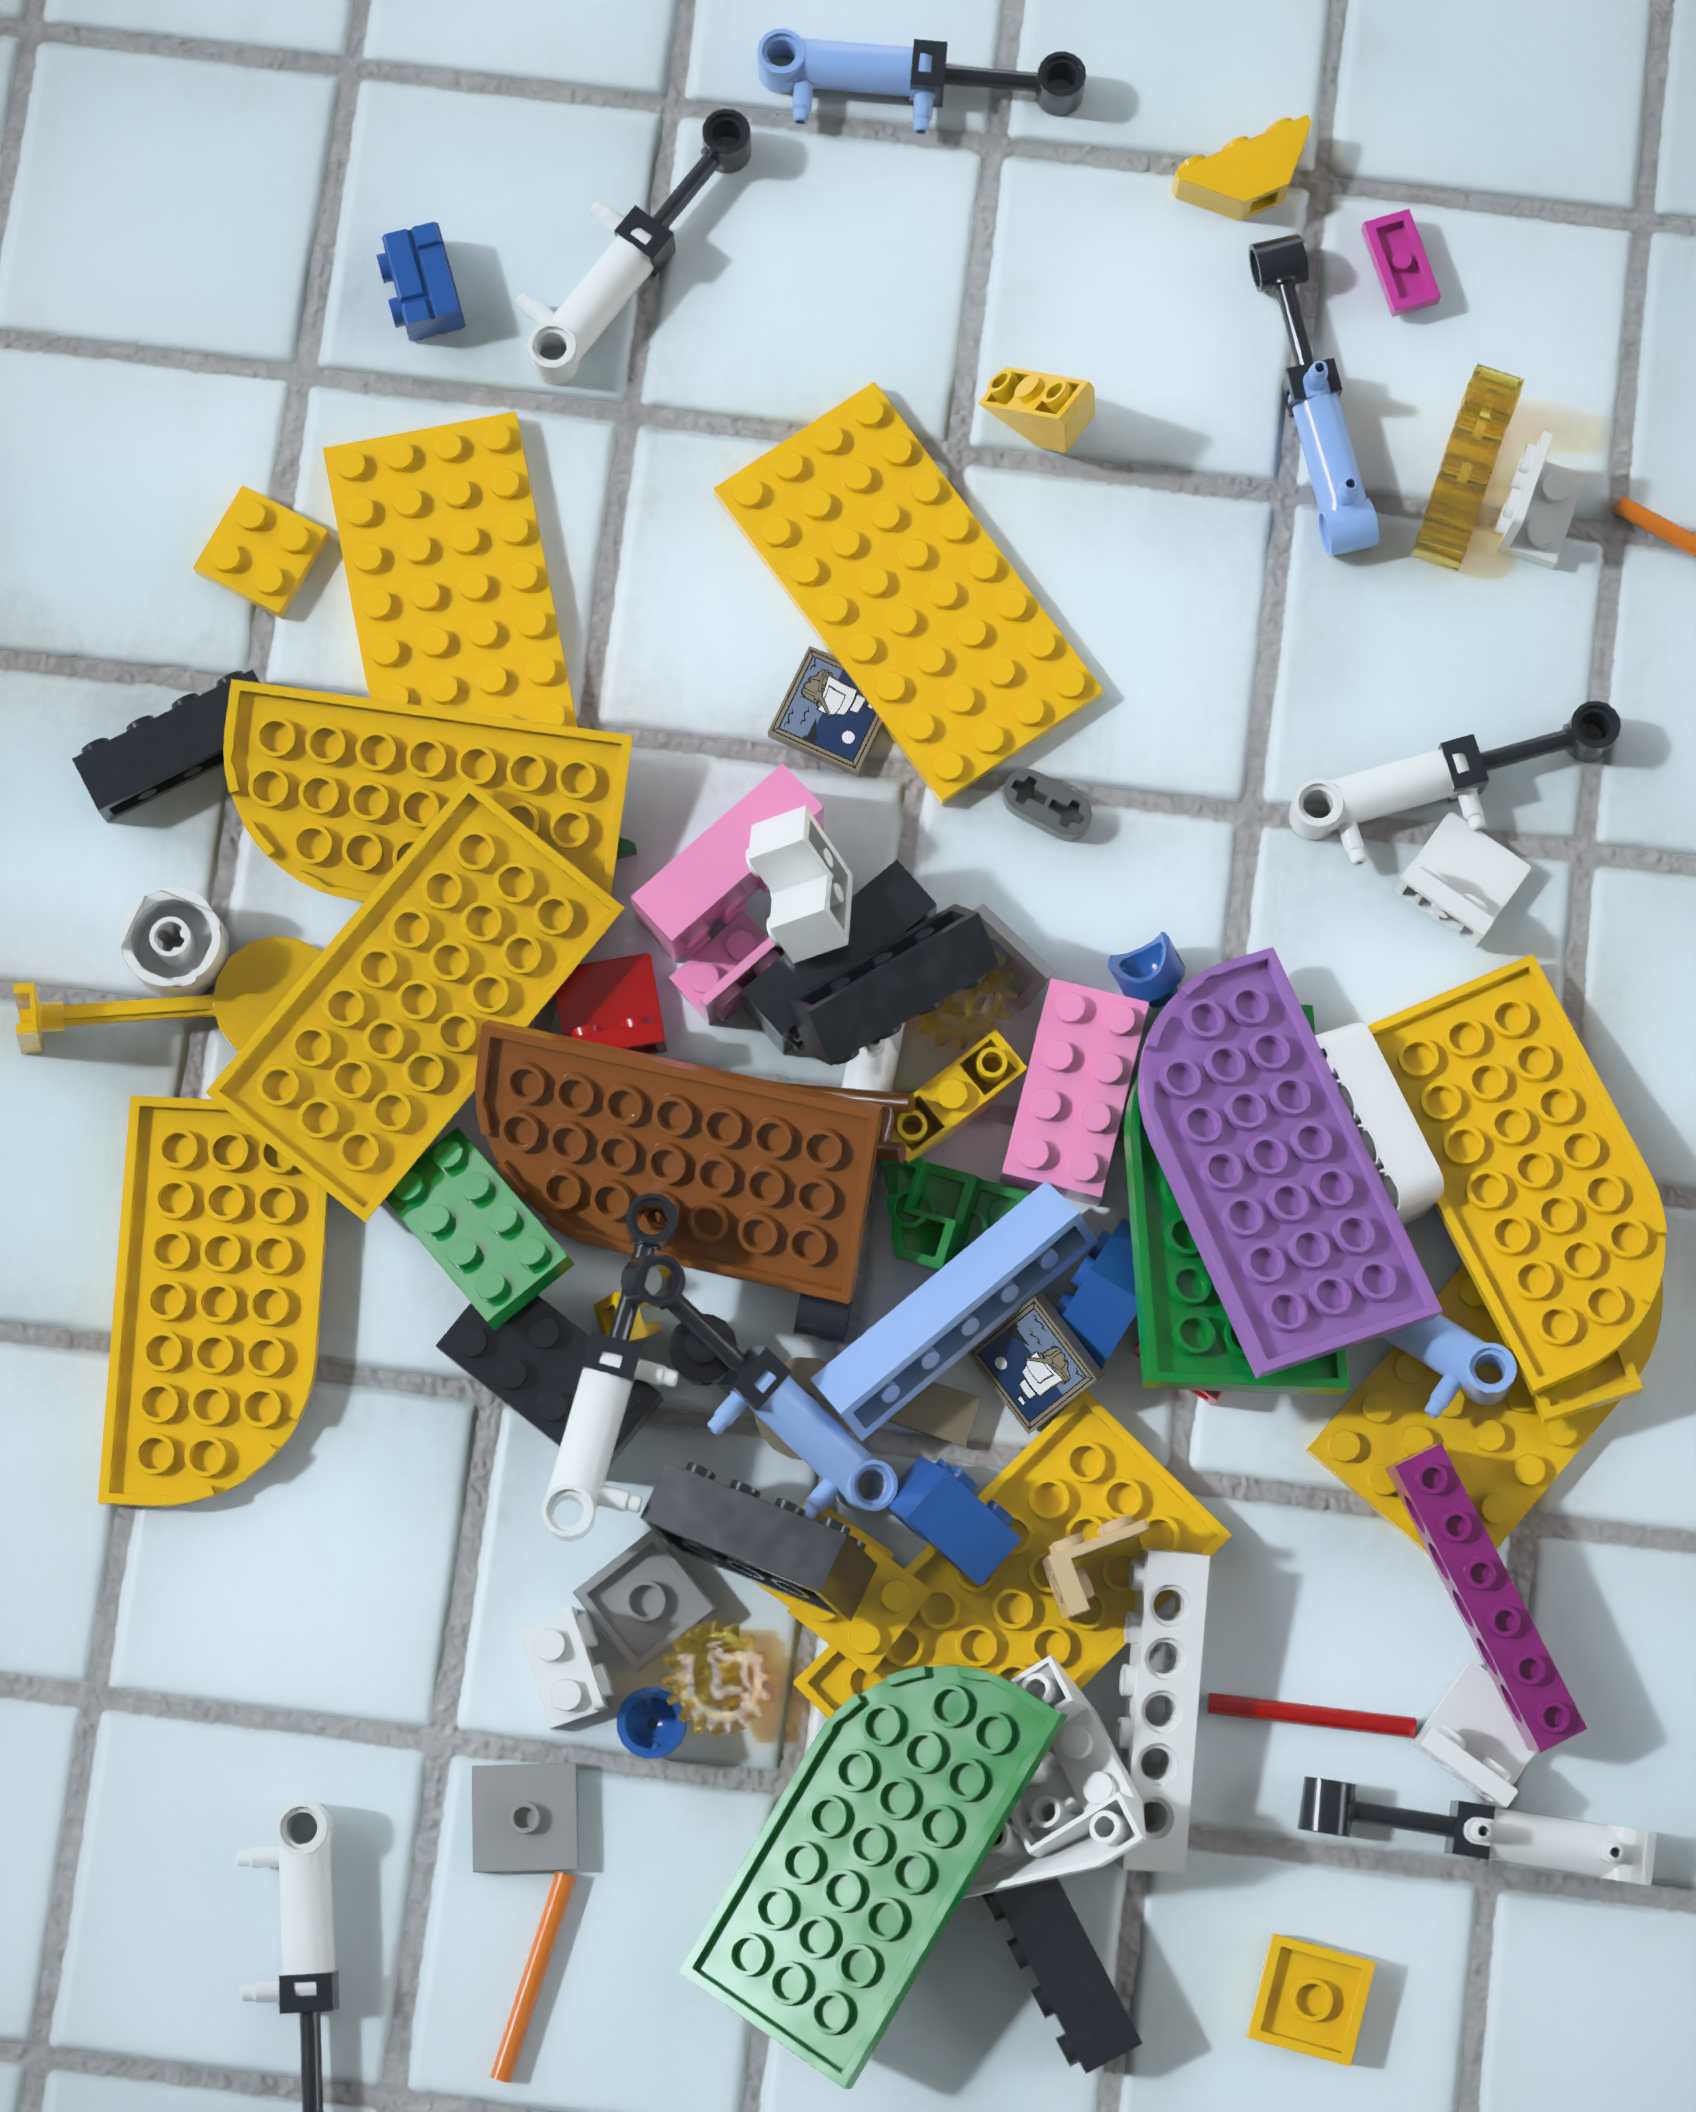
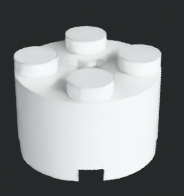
[119,887,230,998]

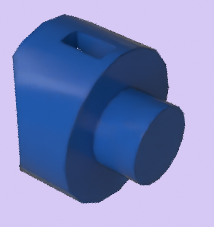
[1108,931,1186,1008]
[617,1687,687,1759]

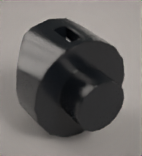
[668,1314,738,1386]

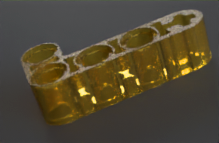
[1411,363,1525,571]

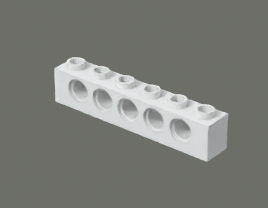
[1114,1548,1210,1874]

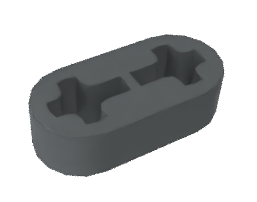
[1003,769,1092,841]

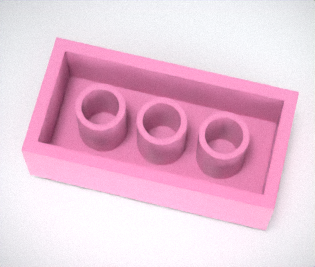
[631,763,824,962]
[999,978,1150,1207]

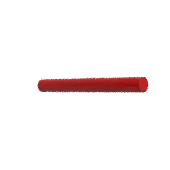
[1207,1693,1417,1738]

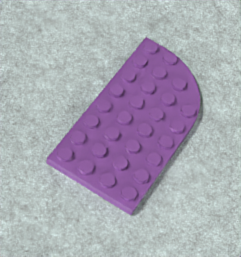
[1138,947,1443,1379]

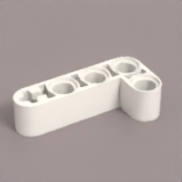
[1315,1022,1444,1224]

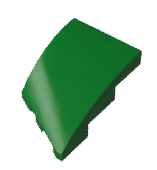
[881,1157,1031,1272]

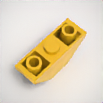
[1171,114,1312,221]
[978,367,1095,453]
[891,1029,1028,1164]

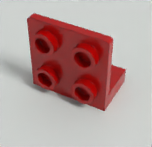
[555,953,668,1055]

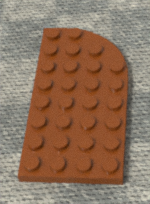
[475,1019,884,1304]

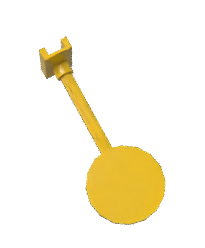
[13,936,322,1054]

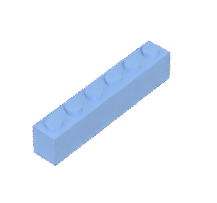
[810,1181,1098,1441]

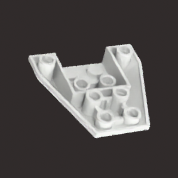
[962,1655,1146,1899]

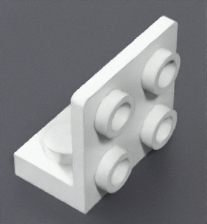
[1494,431,1586,570]
[1392,812,1531,948]
[517,1605,615,1729]
[1411,1662,1536,1808]

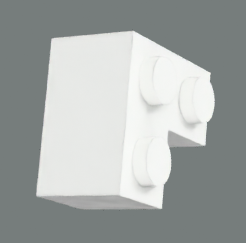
[746,805,853,964]

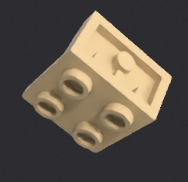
[1041,1514,1150,1621]

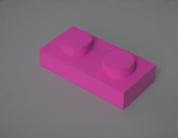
[1361,209,1441,317]

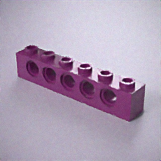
[1385,1443,1587,1753]

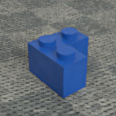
[1055,1218,1137,1370]
[886,1456,1022,1586]

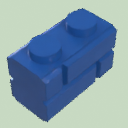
[376,222,466,342]

